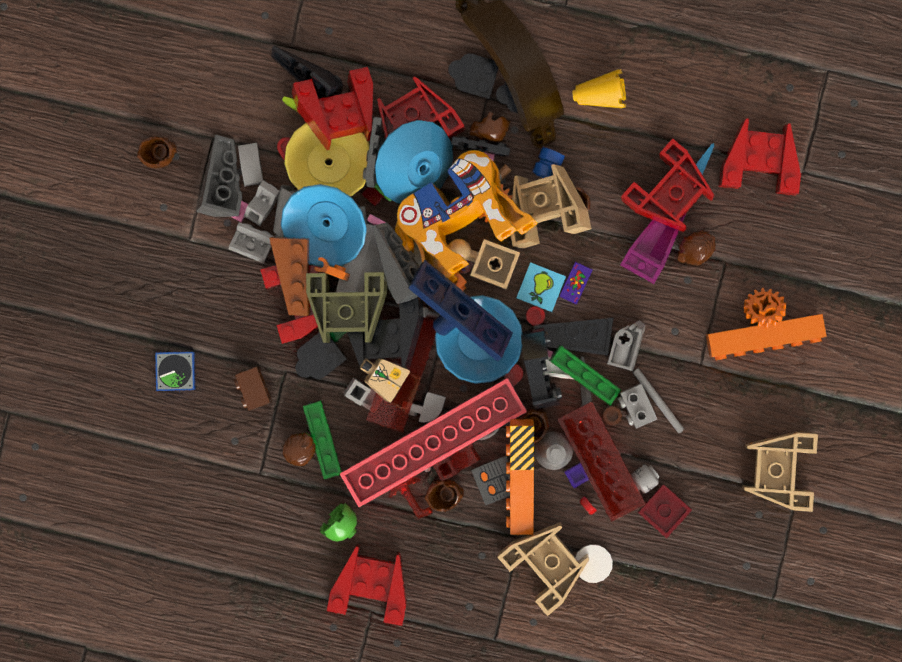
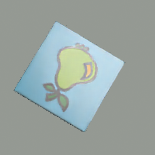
[516,262,566,312]

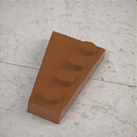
[269,237,309,316]

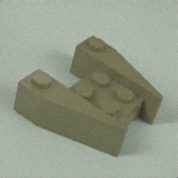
[306,272,387,343]

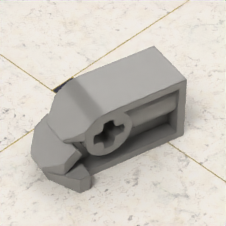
[607,321,645,371]

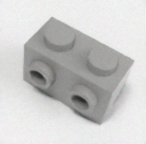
[618,383,657,429]

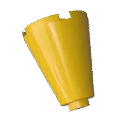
[572,69,626,108]

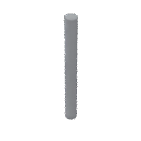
[632,368,684,433]

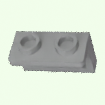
[229,222,274,263]

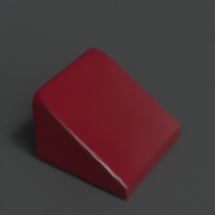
[362,182,385,207]

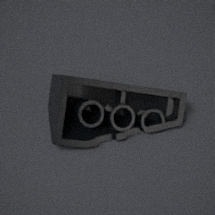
[271,45,343,99]

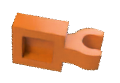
[315,257,350,281]

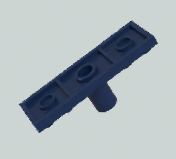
[408,260,513,361]

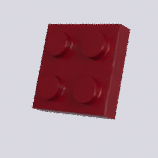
[638,484,692,539]

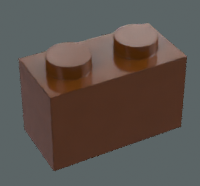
[234,366,272,411]

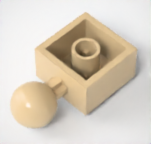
[448,239,520,289]

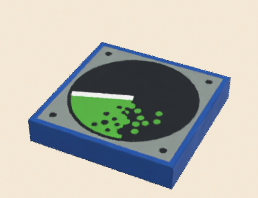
[155,352,195,391]

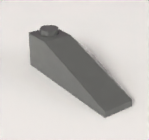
[196,135,242,217]
[373,223,419,304]

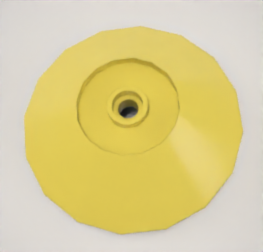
[284,123,370,197]

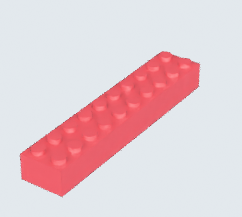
[340,377,527,507]

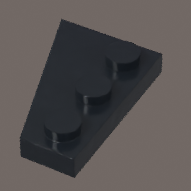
[452,136,510,157]

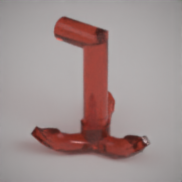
[389,477,433,519]

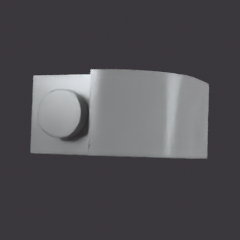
[244,181,279,226]
[343,377,383,413]
[402,392,446,422]

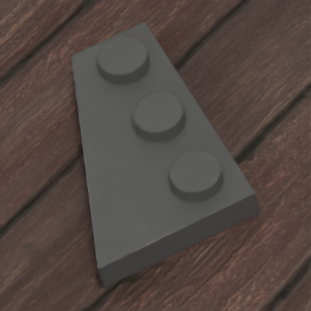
[363,117,385,188]

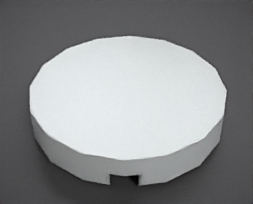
[575,544,613,583]

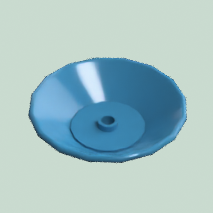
[375,120,453,204]
[281,184,367,268]
[435,295,522,384]

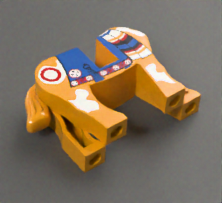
[395,150,538,283]

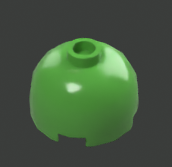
[320,503,357,542]

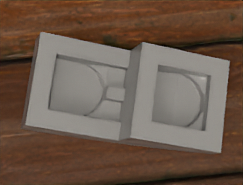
[238,143,263,186]

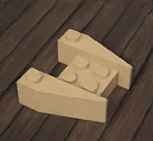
[511,164,591,248]
[742,432,818,512]
[497,522,589,616]

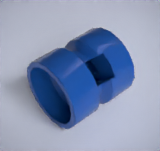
[532,147,565,178]

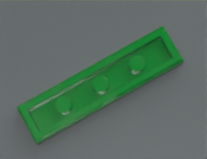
[549,345,621,405]
[303,401,342,479]

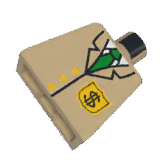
[360,358,410,403]

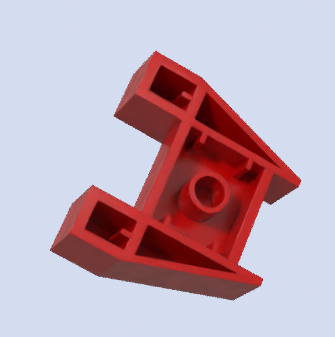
[292,67,373,151]
[377,77,465,139]
[718,119,801,196]
[621,139,714,232]
[261,265,322,344]
[327,544,407,626]

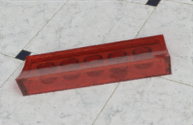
[366,318,436,433]
[558,401,646,522]

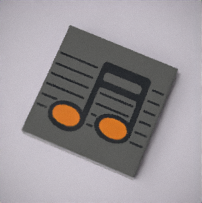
[471,456,510,505]

